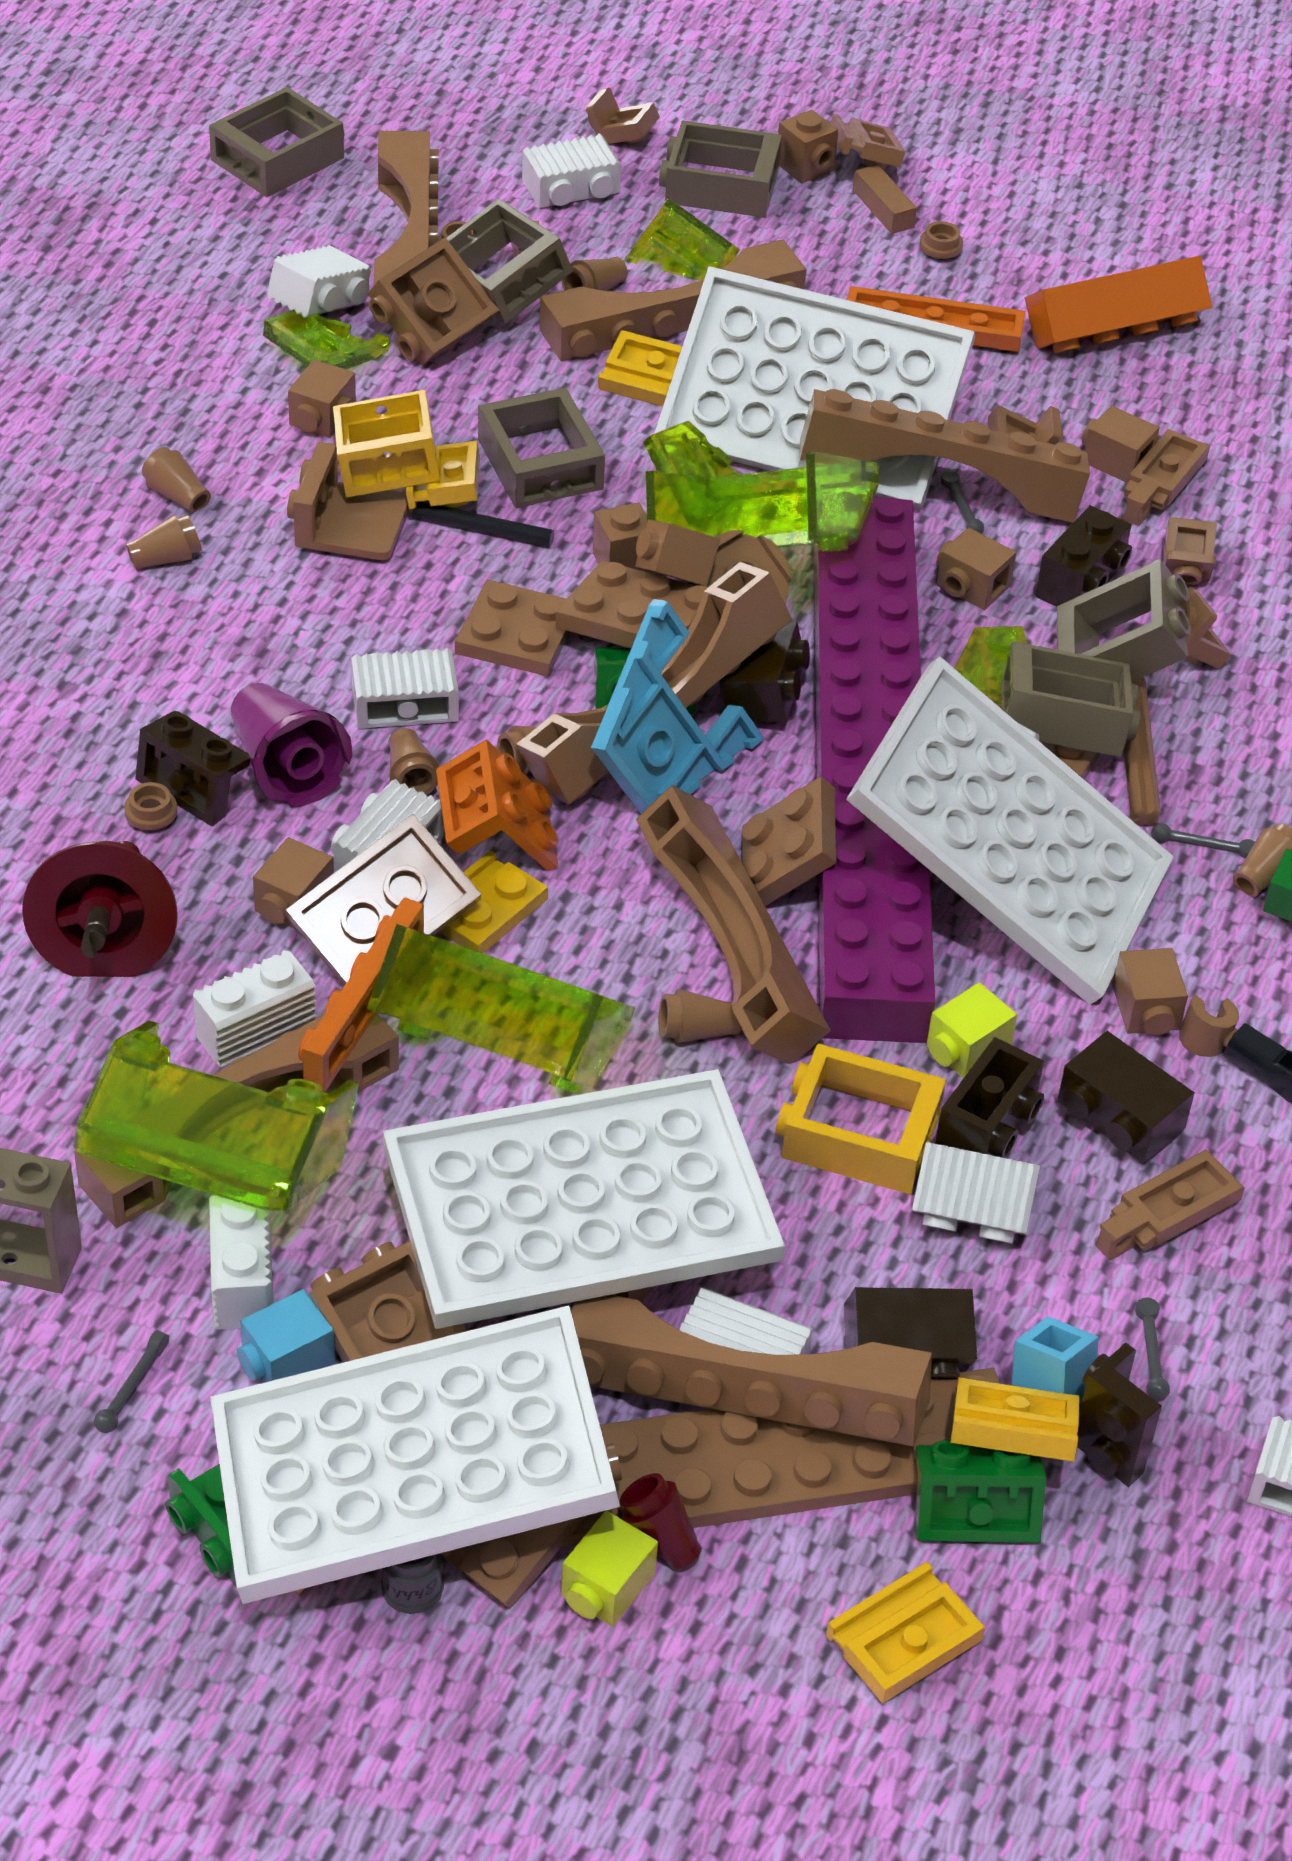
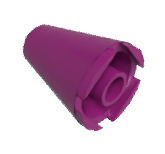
[231,683,353,807]

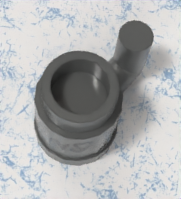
[381,1553,444,1614]

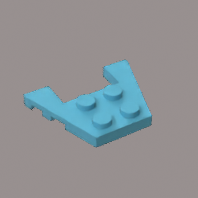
[591,599,764,814]

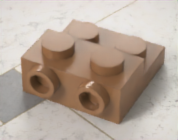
[367,237,499,366]
[308,1241,467,1363]

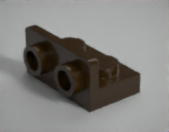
[135,711,250,826]

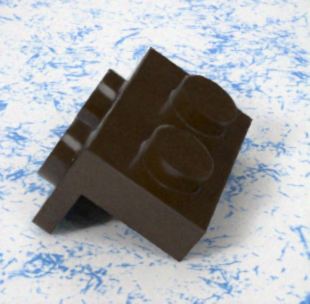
[1077,1343,1162,1488]

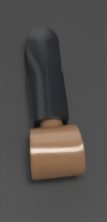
[1179,994,1292,1104]

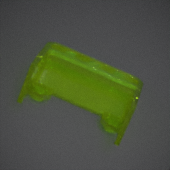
[646,452,880,551]
[367,924,636,1094]
[73,1020,359,1211]

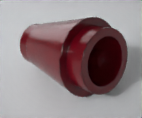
[620,1473,702,1569]

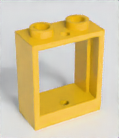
[333,390,441,498]
[775,1043,947,1195]

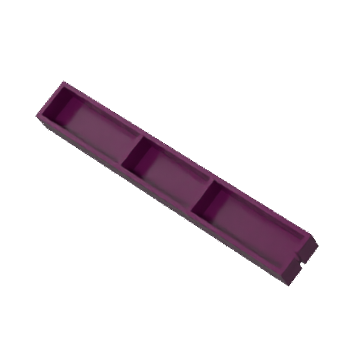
[813,495,935,1043]

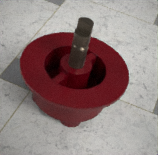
[22,841,178,977]

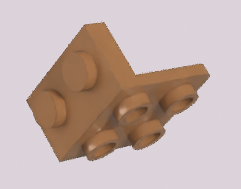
[287,442,409,560]

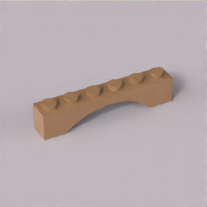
[374,131,439,320]
[540,239,807,361]
[799,389,1090,523]
[516,562,792,804]
[636,785,831,1064]
[74,1013,399,1228]
[571,1295,932,1446]

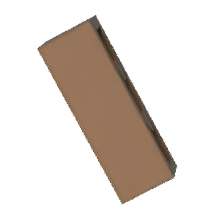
[853,164,917,234]

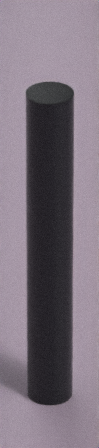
[412,501,554,549]

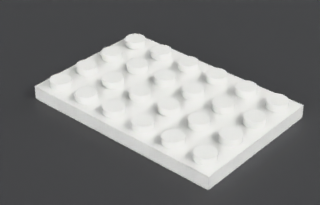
[654,266,975,510]
[846,656,1174,1005]
[383,1069,785,1329]
[210,1305,620,1604]

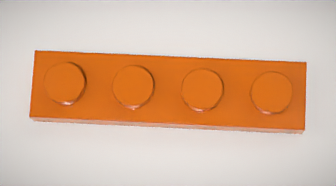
[847,286,1026,352]
[298,897,424,1093]

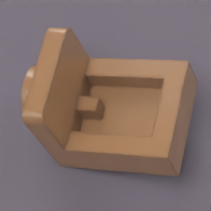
[586,88,660,145]
[988,405,1063,445]
[1163,517,1217,585]
[1185,587,1231,670]

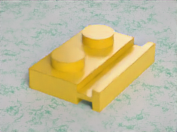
[598,330,683,406]
[406,441,480,509]
[439,850,548,957]
[951,1377,1080,1462]
[826,1561,985,1704]

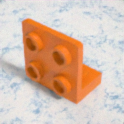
[436,739,559,871]

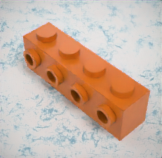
[1024,255,1213,354]

